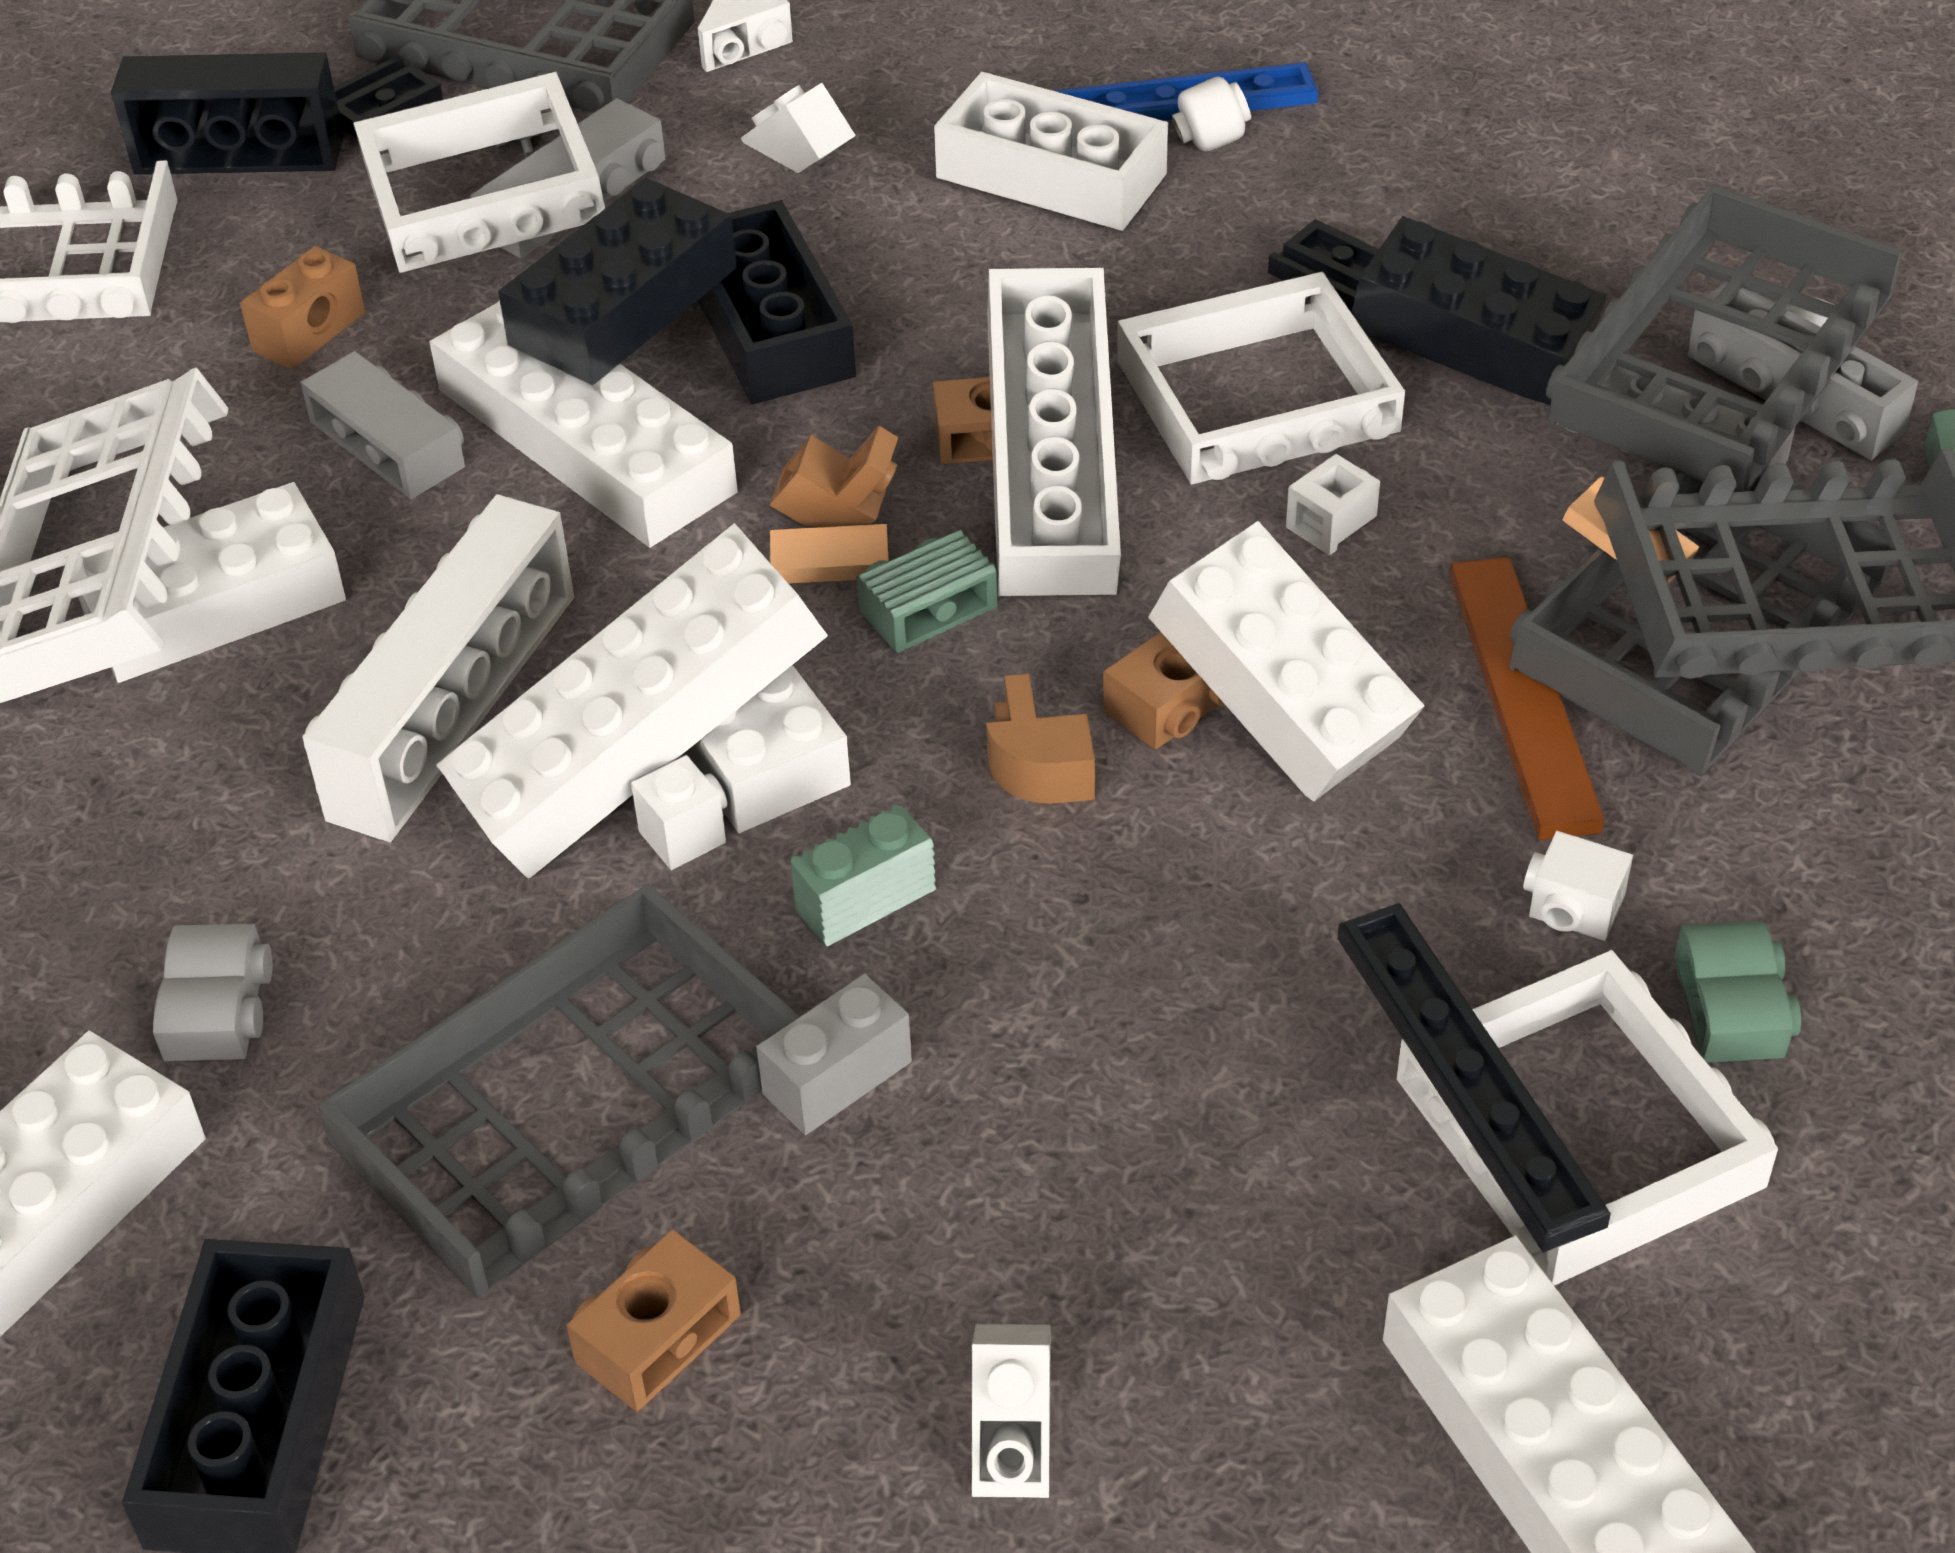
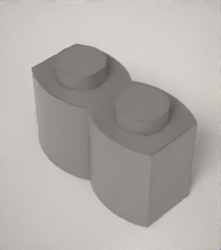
[153,923,273,1061]

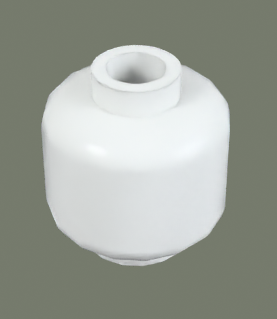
[1172,77,1251,151]

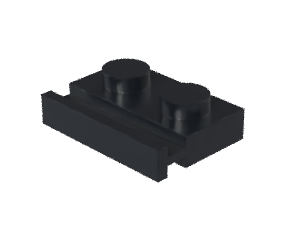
[334,55,443,139]
[1268,219,1379,313]

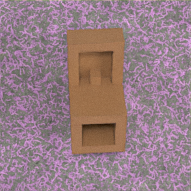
[769,426,898,527]
[986,674,1095,804]

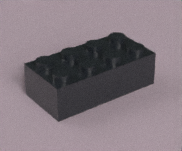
[111,52,344,175]
[498,177,737,386]
[698,200,856,405]
[1352,216,1607,405]
[122,1239,365,1553]

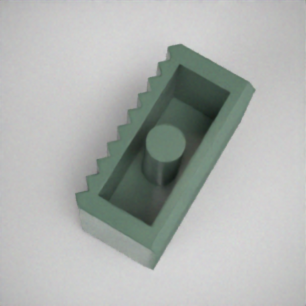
[856,530,998,653]
[791,805,936,947]

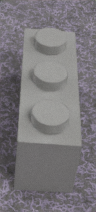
[300,351,465,499]

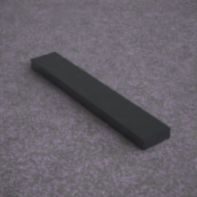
[1337,903,1611,1253]

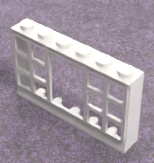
[0,161,177,323]
[0,367,229,703]

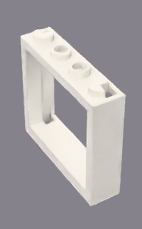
[354,72,605,273]
[1117,272,1405,485]
[1397,950,1778,1285]

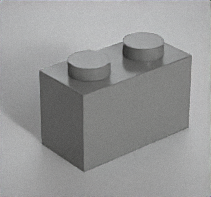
[756,974,912,1136]

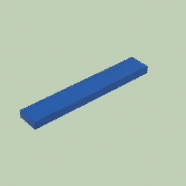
[1054,62,1318,121]

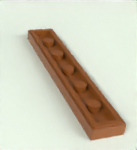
[1449,557,1604,840]

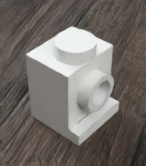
[1286,454,1380,555]

